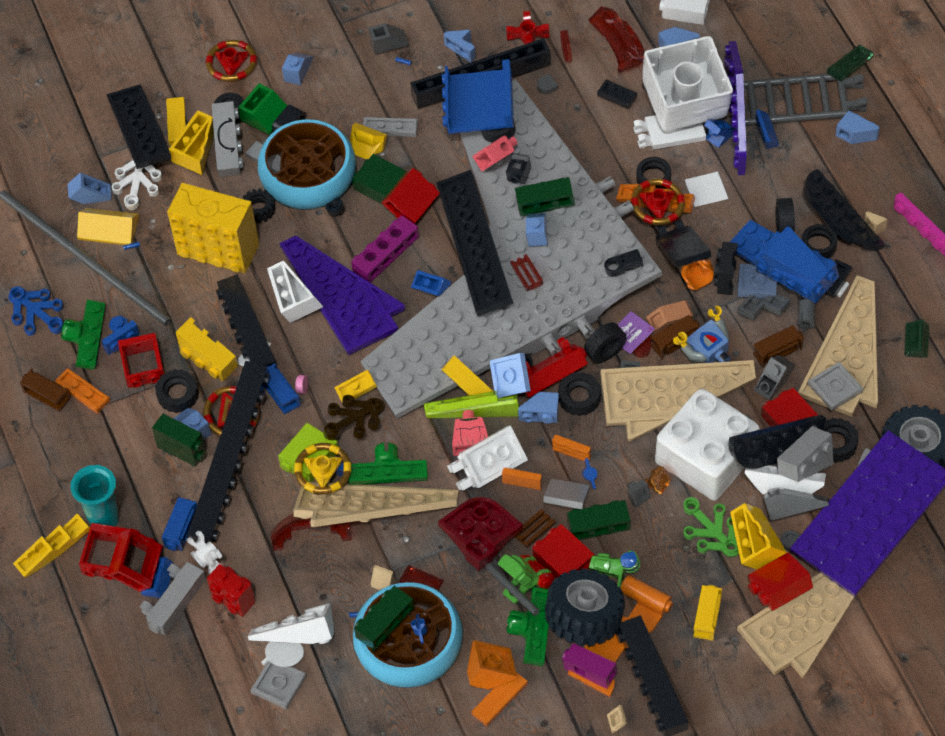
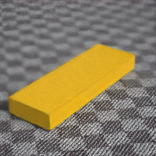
[166,97,186,145]
[441,355,493,395]

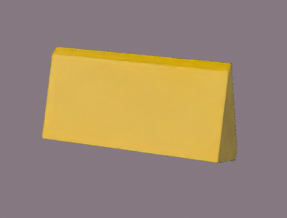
[77,208,140,245]

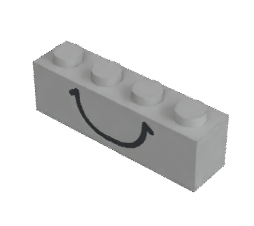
[212,101,244,177]

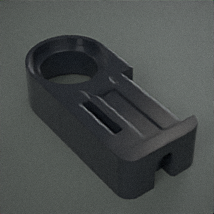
[604,249,644,277]

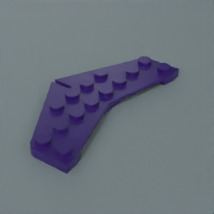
[724,41,747,175]

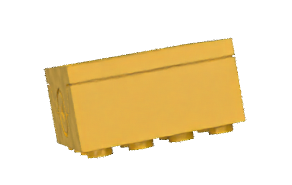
[167,183,260,274]

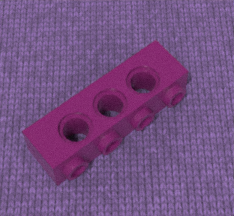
[351,215,419,283]

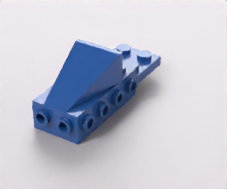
[730,220,840,303]

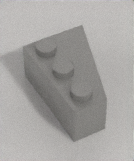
[777,426,834,482]

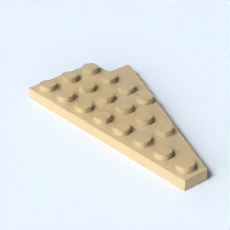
[798,275,878,417]
[600,360,756,442]
[294,482,459,527]
[737,573,855,679]

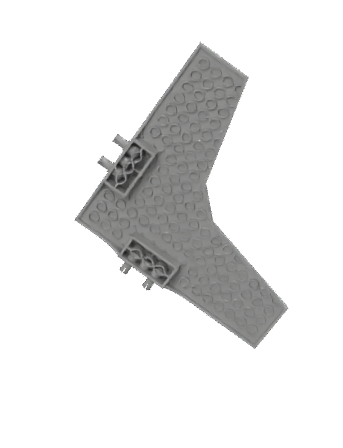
[360,79,662,419]

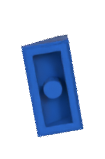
[755,109,779,149]
[411,270,452,296]
[141,557,174,598]

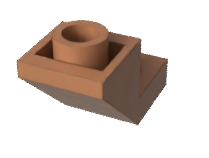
[646,300,694,334]

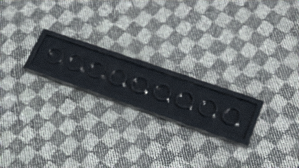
[437,170,514,316]

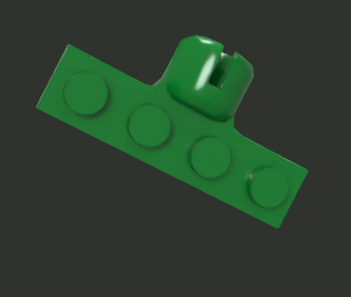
[61,299,105,370]
[349,442,428,485]
[506,587,549,667]

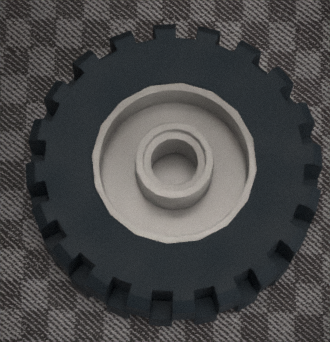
[881,405,945,468]
[545,568,625,646]

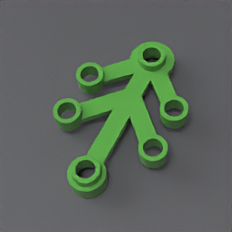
[683,497,739,557]

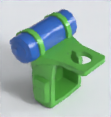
[589,550,641,587]

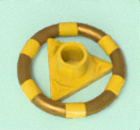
[294,443,351,494]

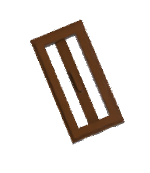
[514,509,556,548]

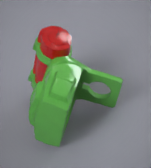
[498,554,554,604]

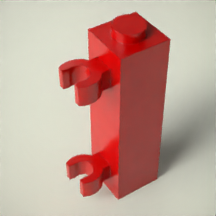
[523,337,588,398]

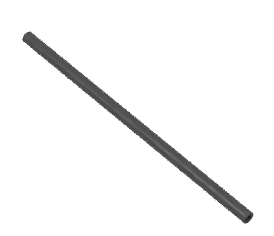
[0,190,171,326]

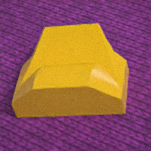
[350,122,388,159]

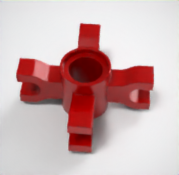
[506,11,549,44]

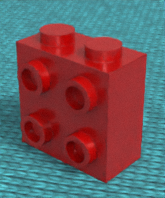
[207,563,255,617]

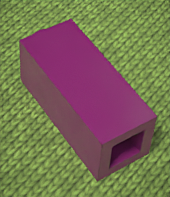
[562,643,617,689]

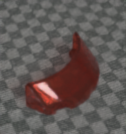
[588,6,645,73]
[271,513,352,551]

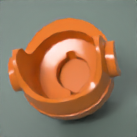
[681,258,714,290]

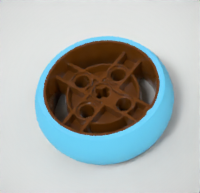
[258,119,356,210]
[353,582,463,688]

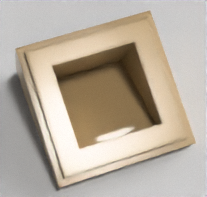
[864,211,888,235]
[371,565,394,590]

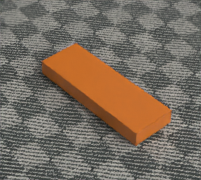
[55,368,110,414]
[471,672,528,727]

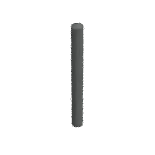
[485,562,540,616]

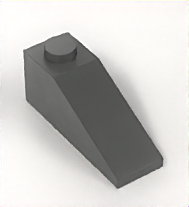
[764,488,830,521]

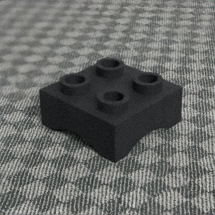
[714,241,738,295]

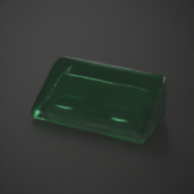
[904,319,929,358]

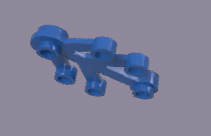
[8,286,64,336]

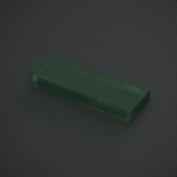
[827,44,874,81]

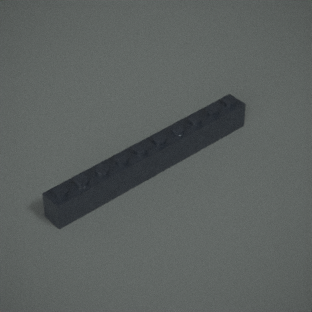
[187,361,270,543]

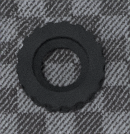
[776,198,795,233]
[584,322,627,363]
[155,369,199,413]
[558,372,601,416]
[824,418,858,463]

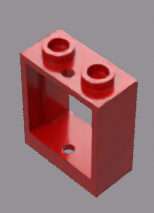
[118,333,164,388]
[79,523,131,580]
[107,528,163,592]

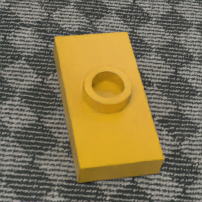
[334,370,377,402]

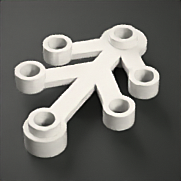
[112,160,162,211]

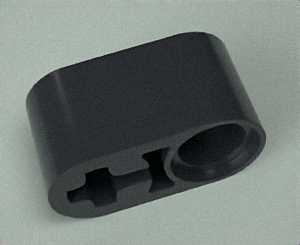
[272,104,306,132]

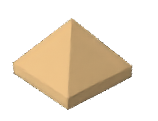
[607,705,627,733]

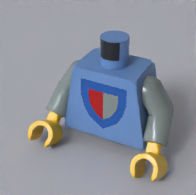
[673,306,731,363]

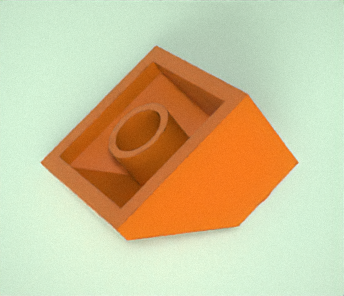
[467,640,517,690]

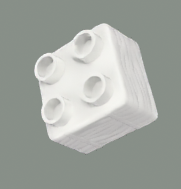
[642,36,733,131]
[655,389,760,501]

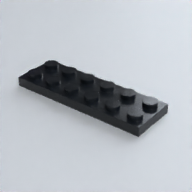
[106,84,171,169]

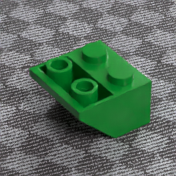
[238,83,287,135]

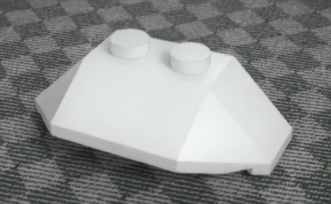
[745,464,826,495]

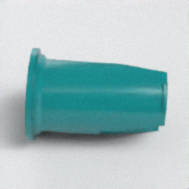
[71,465,118,526]

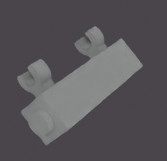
[139,562,206,635]

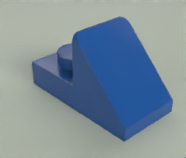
[704,119,735,147]

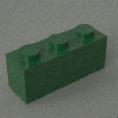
[515,177,575,216]
[567,500,631,540]
[354,585,414,651]

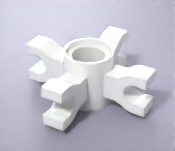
[187,531,223,574]

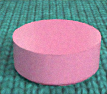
[295,375,308,394]

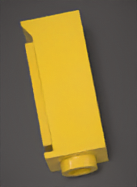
[693,585,722,641]

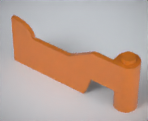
[568,575,673,697]

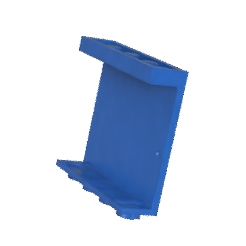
[442,59,514,134]

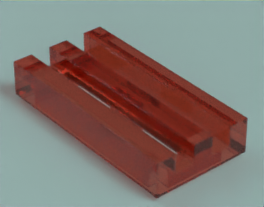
[510,254,544,292]

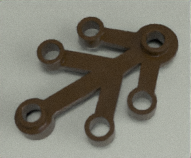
[323,395,385,440]

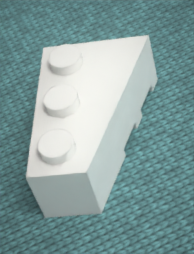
[267,260,323,323]

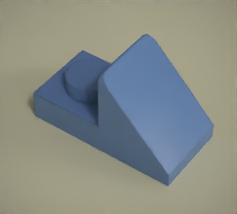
[443,30,476,62]

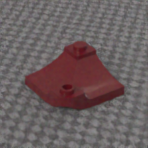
[438,497,523,571]

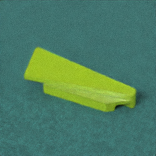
[424,391,520,418]

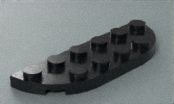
[803,169,885,250]
[729,414,826,469]

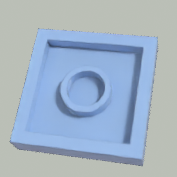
[490,353,531,398]

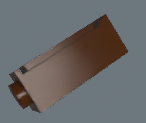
[651,315,700,360]
[753,325,804,368]
[20,369,71,412]

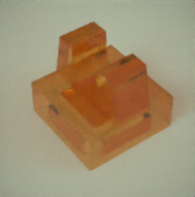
[644,466,672,494]

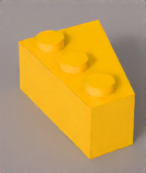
[169,110,214,175]
[176,317,238,381]
[730,503,787,570]

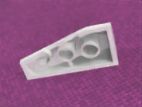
[248,603,335,644]

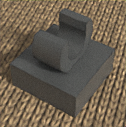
[627,479,651,507]

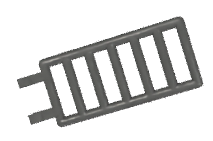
[732,73,867,125]

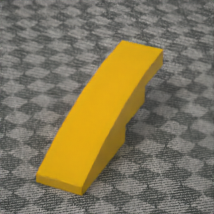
[13,513,90,578]

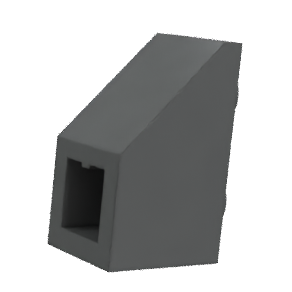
[369,23,409,54]
[754,355,795,400]

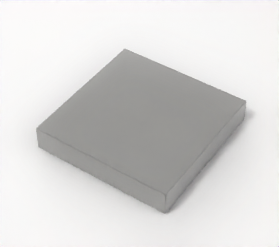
[808,362,863,411]
[543,478,590,509]
[250,661,307,710]

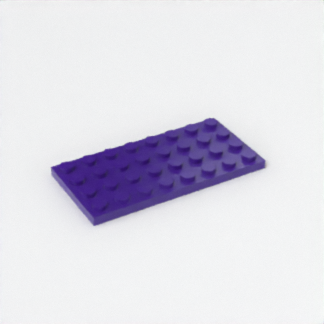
[790,430,945,597]

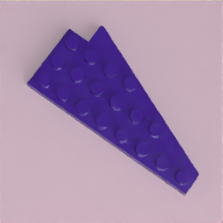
[279,236,405,355]

